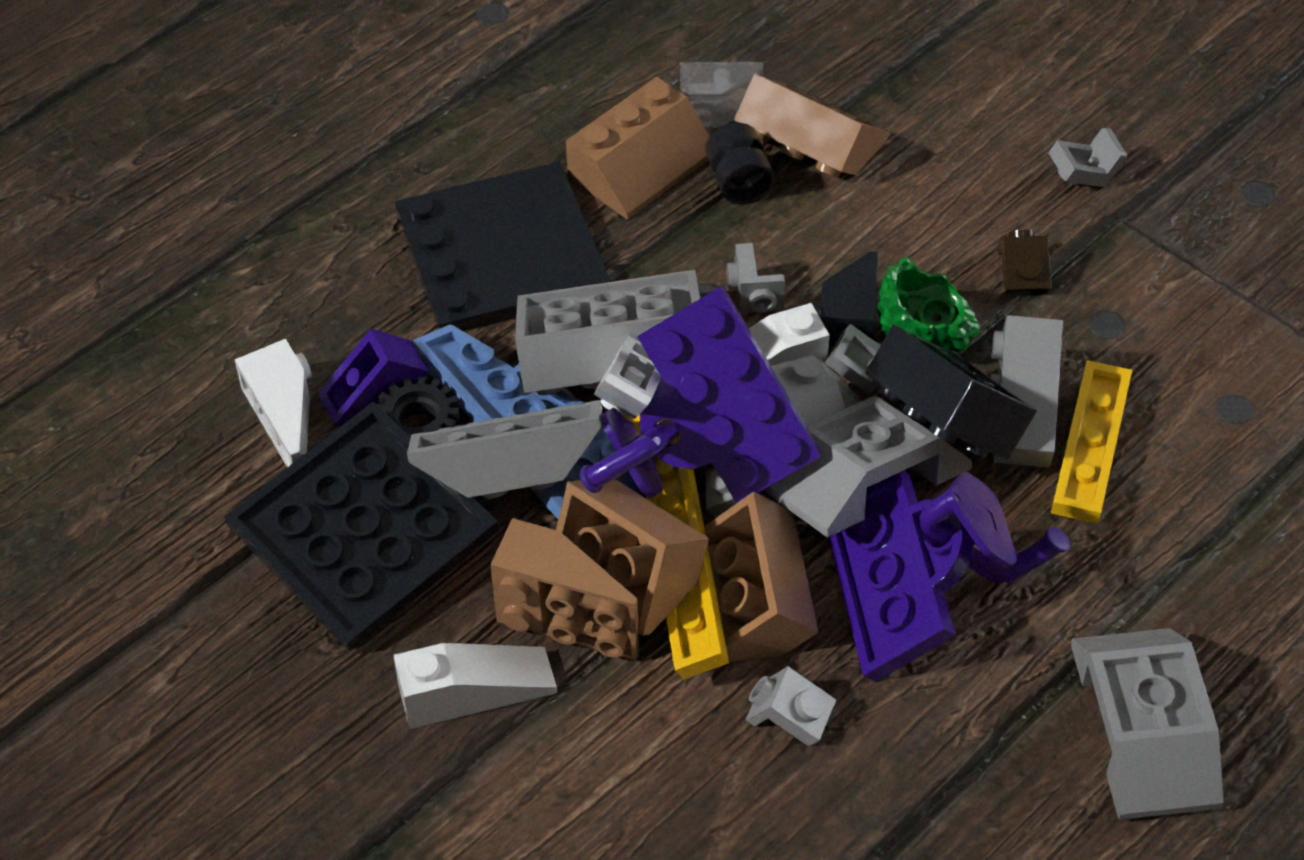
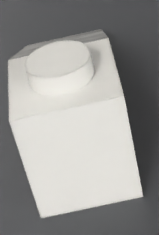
[749,303,830,366]
[594,335,661,418]
[235,339,312,468]
[393,643,557,729]

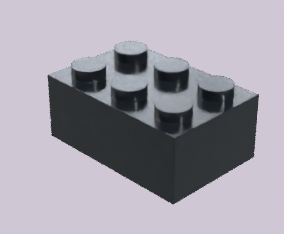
[865,324,1037,460]

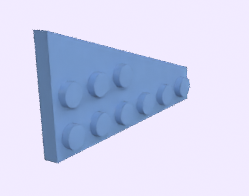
[412,324,643,519]

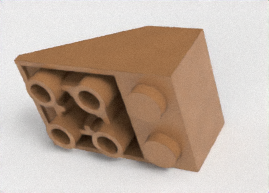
[490,518,639,661]

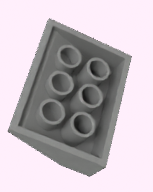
[515,270,700,395]

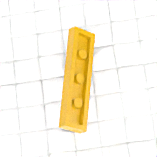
[1051,360,1132,524]

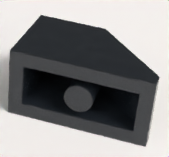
[812,252,878,347]

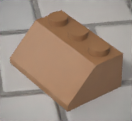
[734,73,890,178]
[566,77,710,220]
[556,479,709,636]
[704,492,818,662]

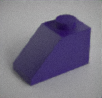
[318,329,429,427]

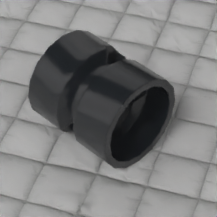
[705,123,775,205]

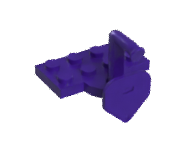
[580,285,823,503]
[828,471,1070,682]

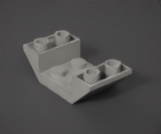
[764,396,972,537]
[1071,628,1224,820]

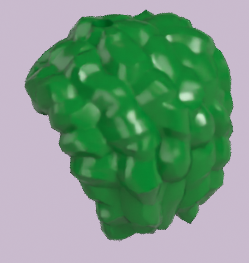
[877,257,980,353]

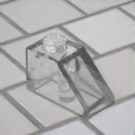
[680,62,764,127]

